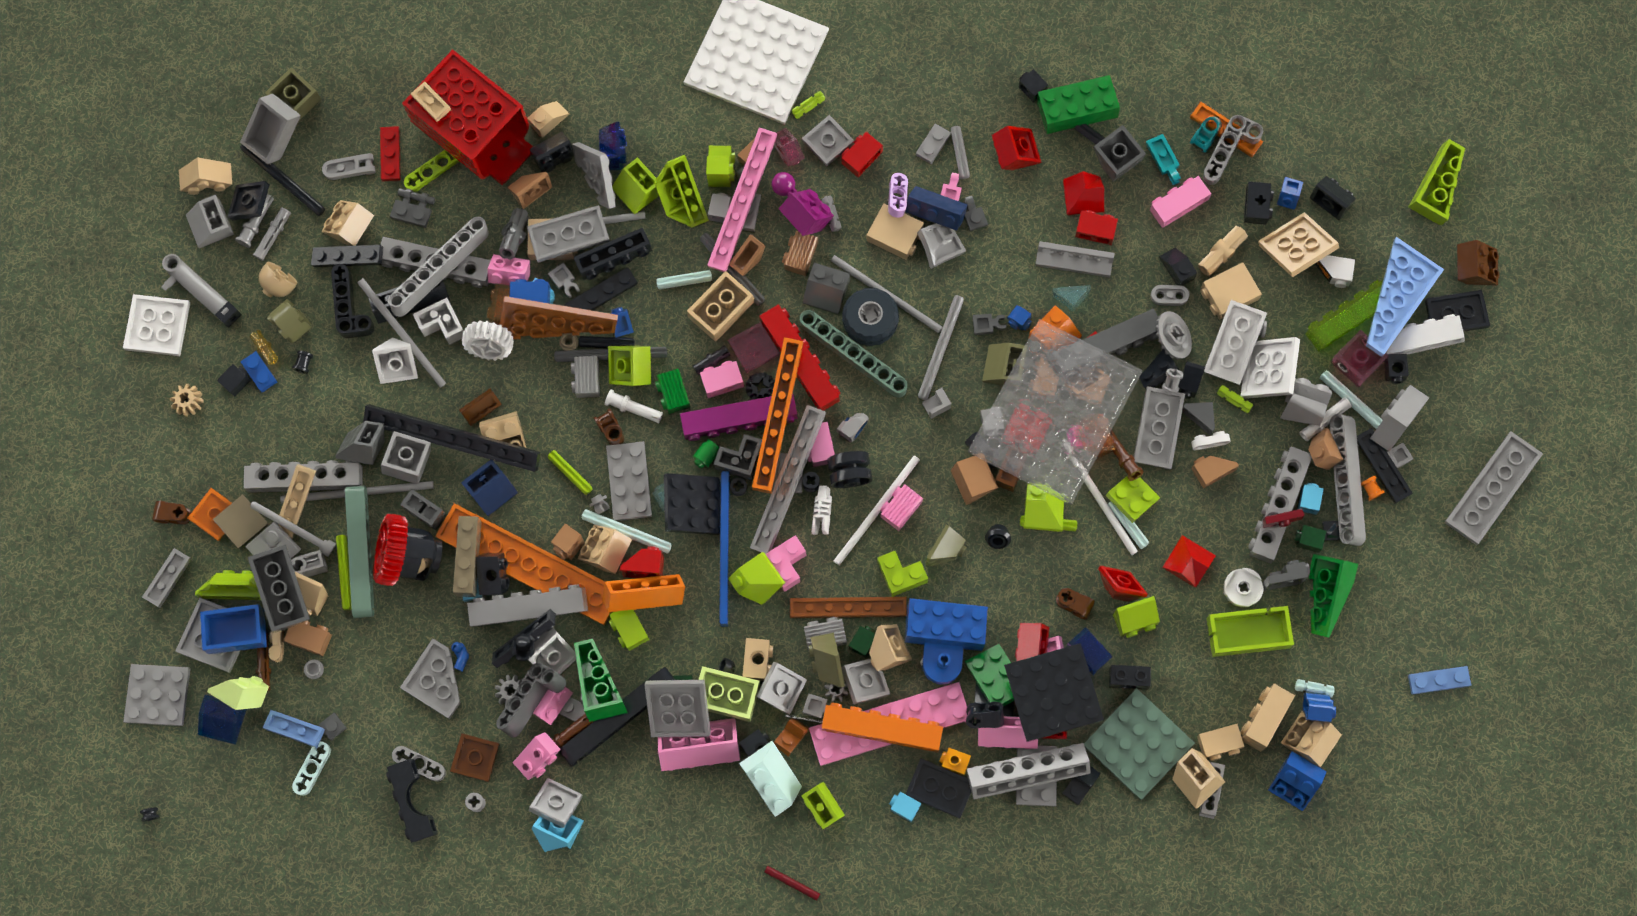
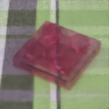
[728,322,779,373]

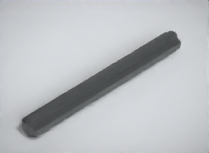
[700,233,765,306]

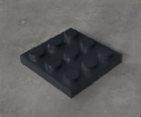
[664,473,721,535]

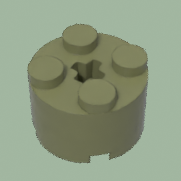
[267,299,313,343]

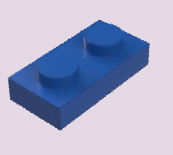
[240,351,277,392]

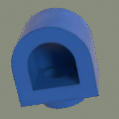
[1007,305,1032,331]

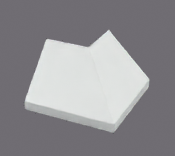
[372,338,418,384]

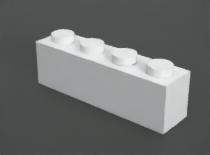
[1386,314,1465,354]

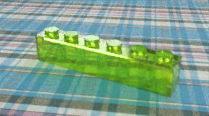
[1306,275,1385,352]

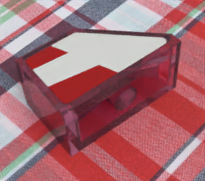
[774,128,805,167]

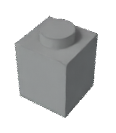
[708,193,731,223]

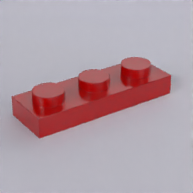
[380,126,401,182]

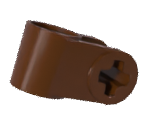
[593,408,624,445]
[152,501,191,525]
[1056,588,1095,620]

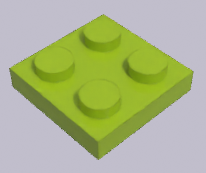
[1106,476,1160,523]

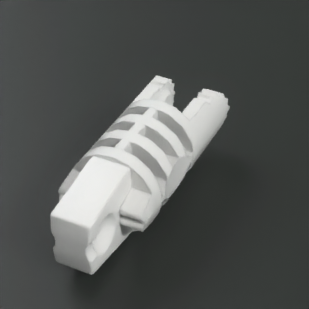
[811,486,832,535]

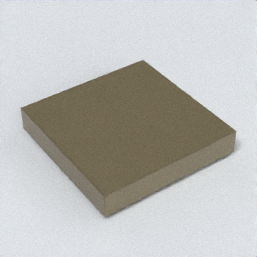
[213,494,268,549]

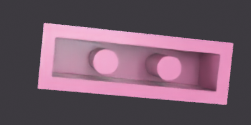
[1150,176,1211,228]
[978,716,1038,749]

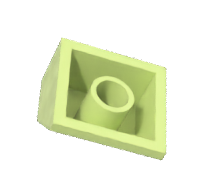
[207,676,269,710]

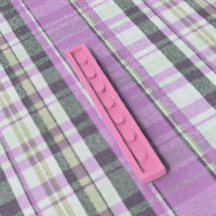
[708,128,777,272]

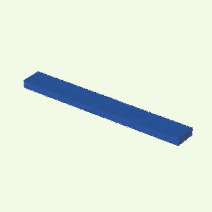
[719,471,730,627]

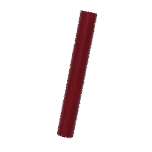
[764,866,820,901]

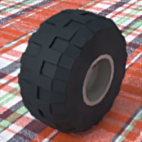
[842,288,899,346]

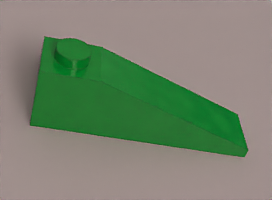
[1309,554,1358,638]

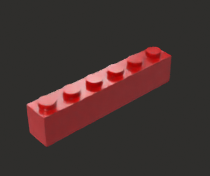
[759,304,841,411]

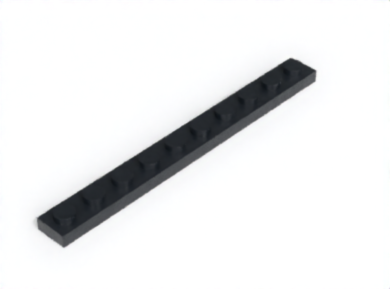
[363,404,541,472]

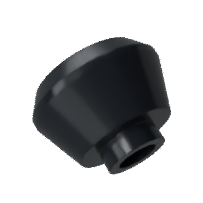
[985,524,1011,549]

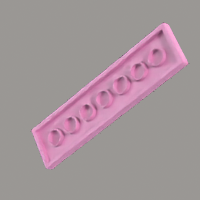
[809,682,967,766]

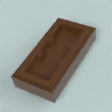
[459,388,502,426]

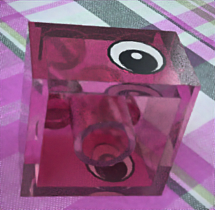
[1331,330,1389,388]

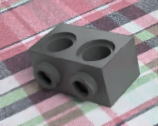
[400,489,446,530]

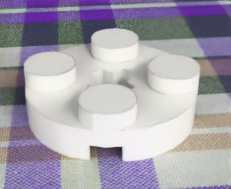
[1224,568,1264,608]

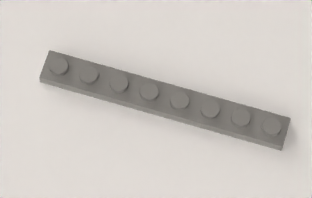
[750,405,826,554]

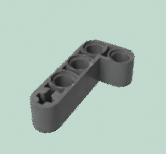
[496,663,566,738]

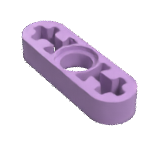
[888,173,908,218]

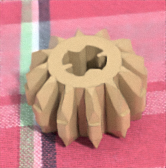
[170,384,204,417]

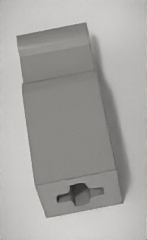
[291,550,328,577]

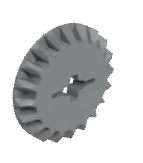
[1155,311,1192,359]

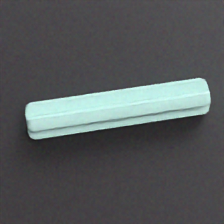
[656,270,712,289]
[1108,501,1149,549]

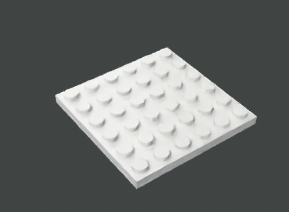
[684,0,829,125]

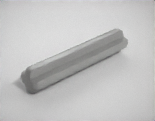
[951,126,970,179]

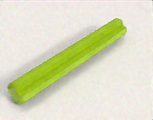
[336,535,352,610]

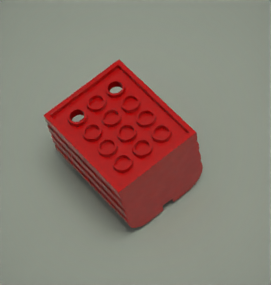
[402,49,534,185]

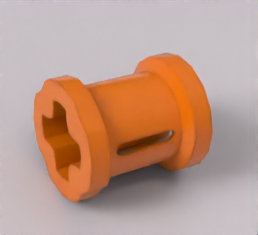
[1361,476,1385,501]

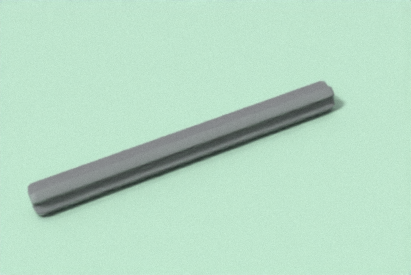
[918,295,964,400]

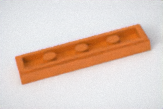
[1190,102,1263,157]

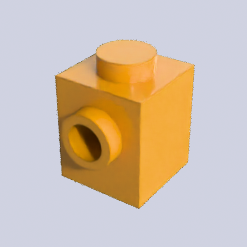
[939,748,971,776]

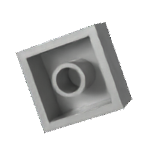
[381,431,431,485]

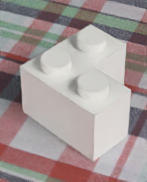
[413,298,464,345]

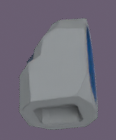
[837,413,869,442]

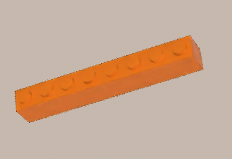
[752,337,803,494]

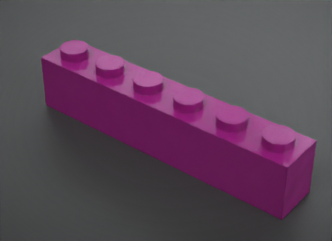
[680,395,798,441]

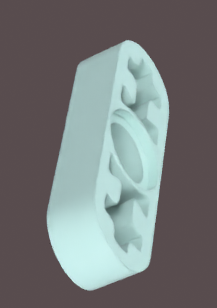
[292,741,331,796]

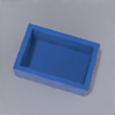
[200,604,267,654]

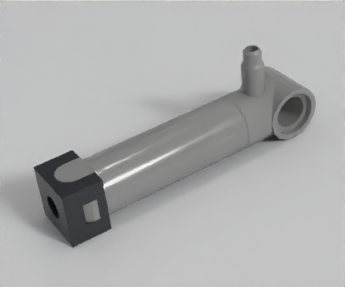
[162,254,242,328]

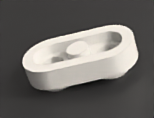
[1191,431,1231,450]

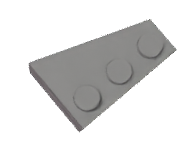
[1370,385,1429,452]

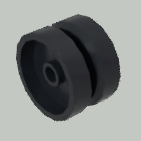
[827,451,872,489]

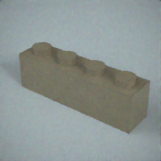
[453,516,482,597]

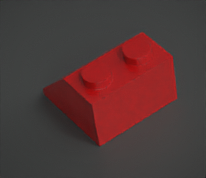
[992,126,1042,170]
[620,546,665,578]

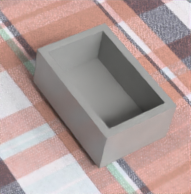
[240,94,301,164]

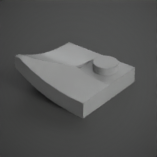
[917,223,966,269]
[245,522,301,559]

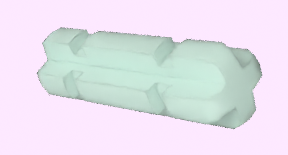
[1295,679,1334,697]

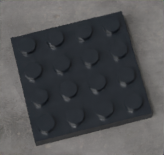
[1004,643,1104,742]

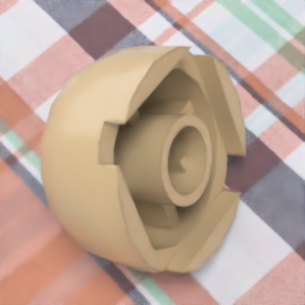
[259,262,298,297]

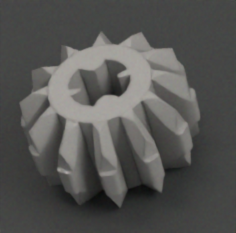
[495,675,523,707]

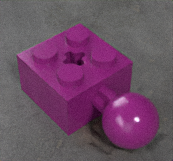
[771,172,834,236]

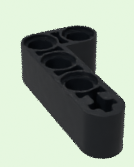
[331,264,375,338]

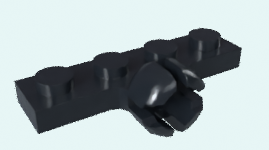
[492,609,556,668]

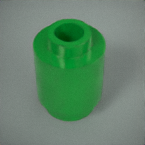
[692,439,719,469]

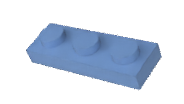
[1408,666,1471,695]
[263,710,325,748]

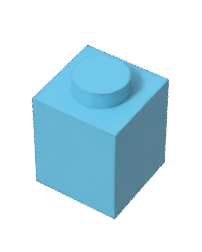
[1297,483,1323,515]
[889,792,921,822]

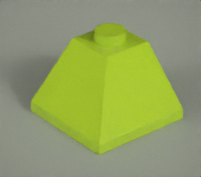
[1024,484,1064,532]
[728,552,785,605]

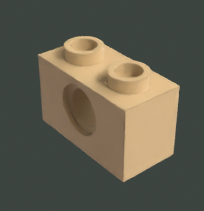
[742,638,773,681]

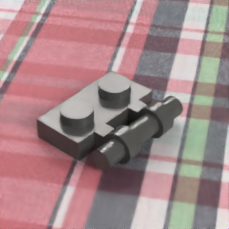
[390,188,435,228]

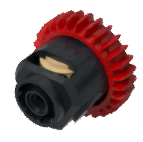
[373,514,442,586]

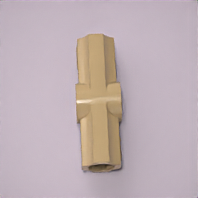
[1198,226,1248,277]

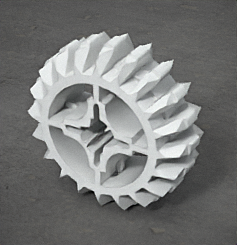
[462,320,514,361]

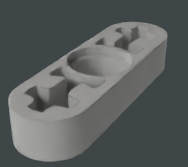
[392,746,446,782]

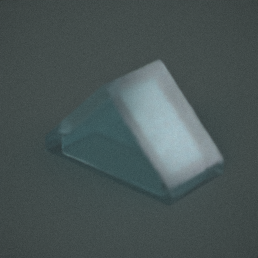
[1052,285,1091,313]

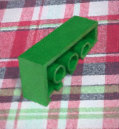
[574,638,628,722]

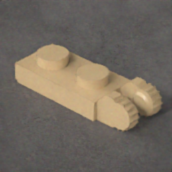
[269,630,284,663]

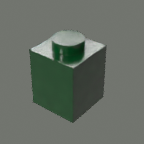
[1294,525,1326,553]
[849,626,876,658]

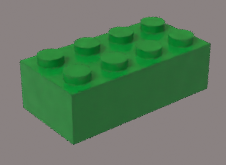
[1037,75,1120,134]

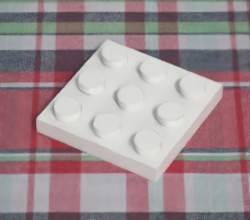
[123,294,190,356]
[1241,337,1300,398]

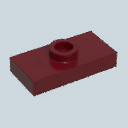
[1262,509,1305,528]

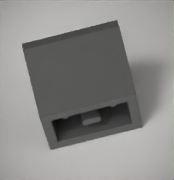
[335,421,385,465]

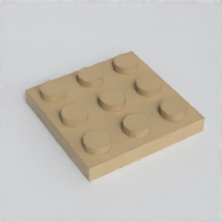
[1258,212,1339,277]

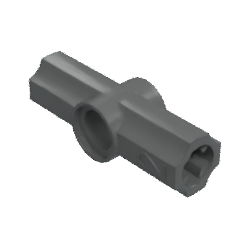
[499,208,529,260]

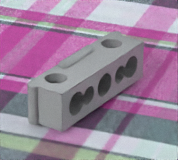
[1199,761,1225,819]

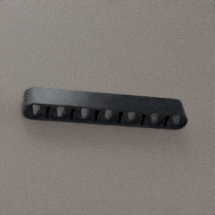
[559,667,675,767]

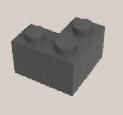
[714,434,762,481]

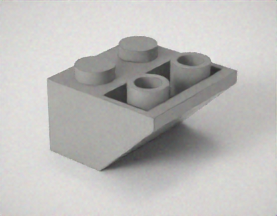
[186,195,234,248]

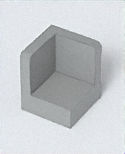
[922,388,951,419]

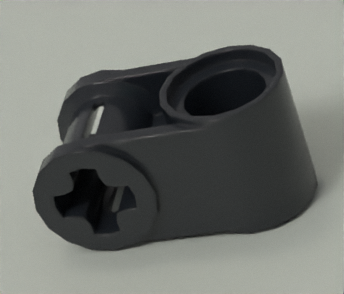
[966,701,1004,729]

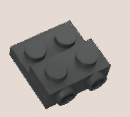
[1263,560,1310,591]

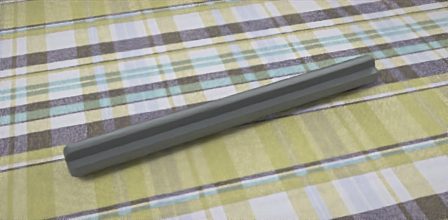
[554,347,667,362]

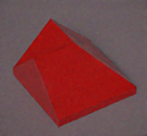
[1063,171,1104,215]
[1162,535,1216,588]
[1098,566,1148,602]

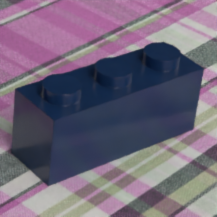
[905,186,968,231]

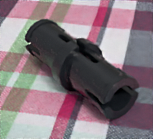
[692,345,731,376]

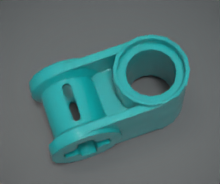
[1190,116,1222,153]

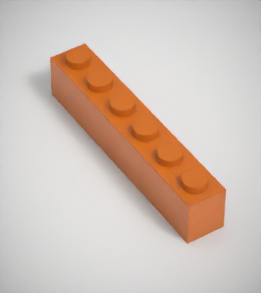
[821,703,943,752]

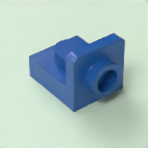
[1277,177,1303,210]
[609,307,634,337]

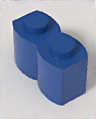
[1302,693,1336,722]

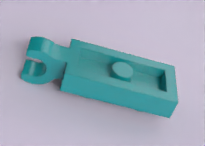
[1146,134,1181,185]

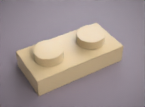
[411,82,451,122]

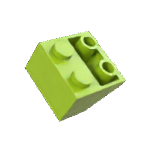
[612,157,659,215]

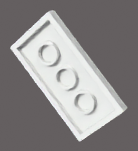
[1204,300,1267,385]

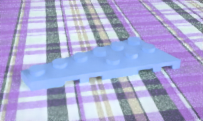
[1366,237,1444,357]

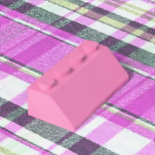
[658,718,740,771]

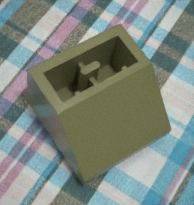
[982,343,1027,388]

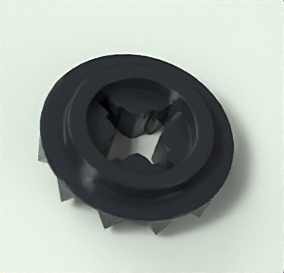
[746,372,775,400]

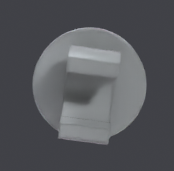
[589,494,610,515]

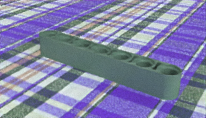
[800,310,907,398]
[345,485,374,618]

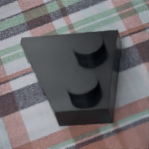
[1139,348,1179,389]

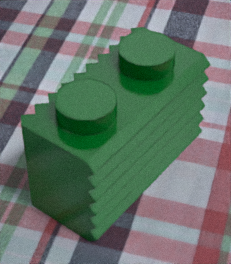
[655,369,691,414]

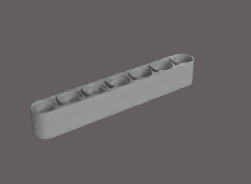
[388,217,489,317]
[1330,414,1366,546]

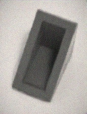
[1182,402,1215,435]

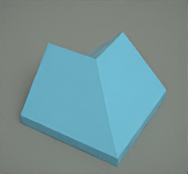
[532,815,584,852]

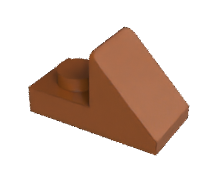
[774,718,809,757]

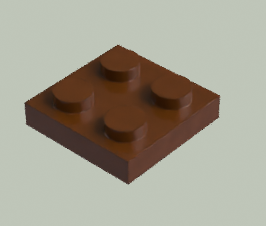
[450,733,500,782]

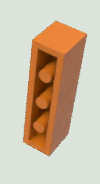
[602,574,685,612]

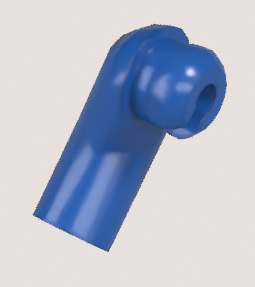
[451,642,469,672]

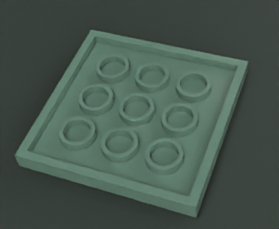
[1084,688,1195,800]

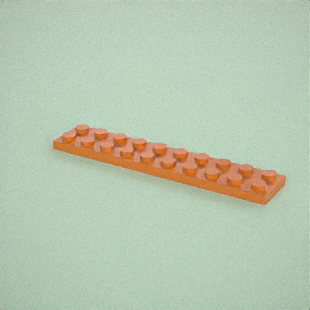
[435,503,612,626]

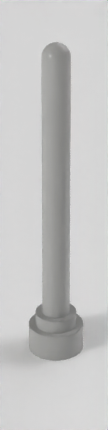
[250,502,336,557]

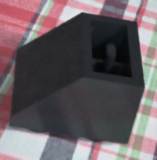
[529,132,574,172]

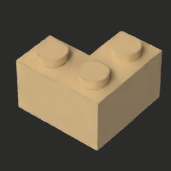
[179,157,232,195]

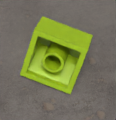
[608,346,651,386]
[1113,596,1160,638]

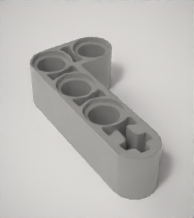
[1203,115,1263,185]

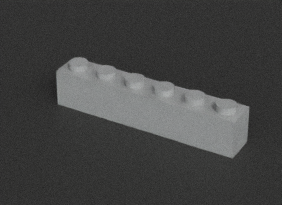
[467,584,588,627]

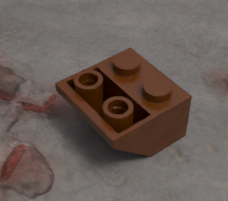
[1457,240,1499,286]

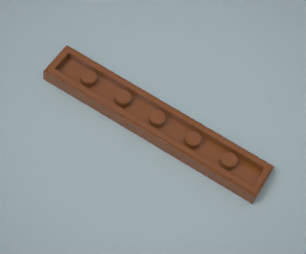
[790,597,907,618]

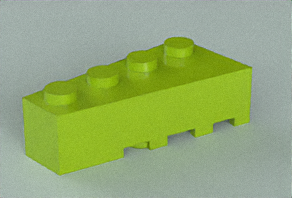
[1408,139,1465,225]

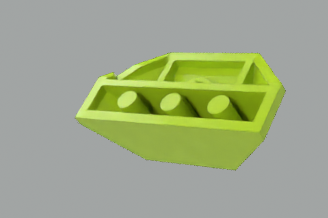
[654,155,709,228]
[195,570,261,600]

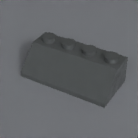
[248,545,310,633]

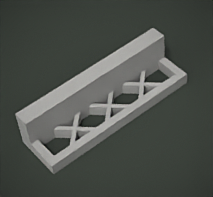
[1035,241,1115,278]

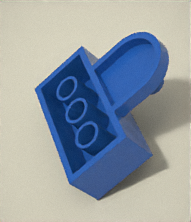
[904,598,988,684]

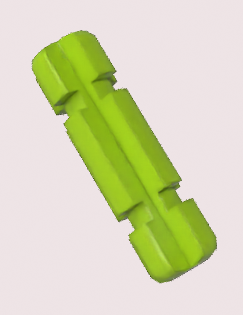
[792,91,825,119]
[1217,385,1253,413]

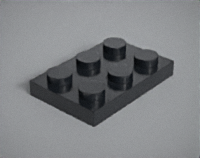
[1425,290,1490,332]
[906,758,971,819]

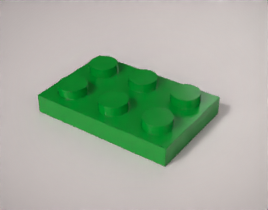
[965,644,1014,706]

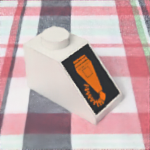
[1315,255,1355,288]

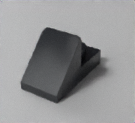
[1062,766,1101,805]

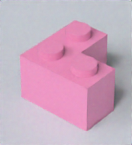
[765,535,807,592]

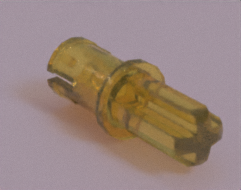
[250,330,278,365]

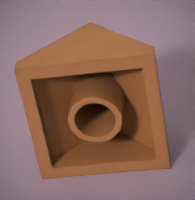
[951,453,998,505]

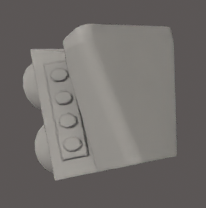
[1280,378,1332,426]

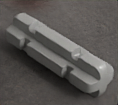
[822,196,842,232]

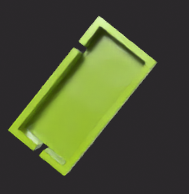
[1207,606,1294,657]

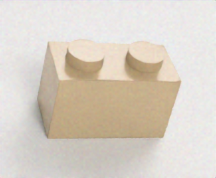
[1197,724,1245,761]

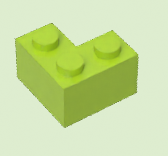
[706,145,735,187]
[877,551,928,597]

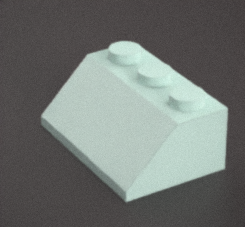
[739,741,802,817]

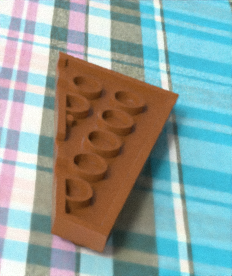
[499,296,618,339]

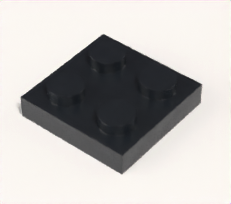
[227,181,270,221]

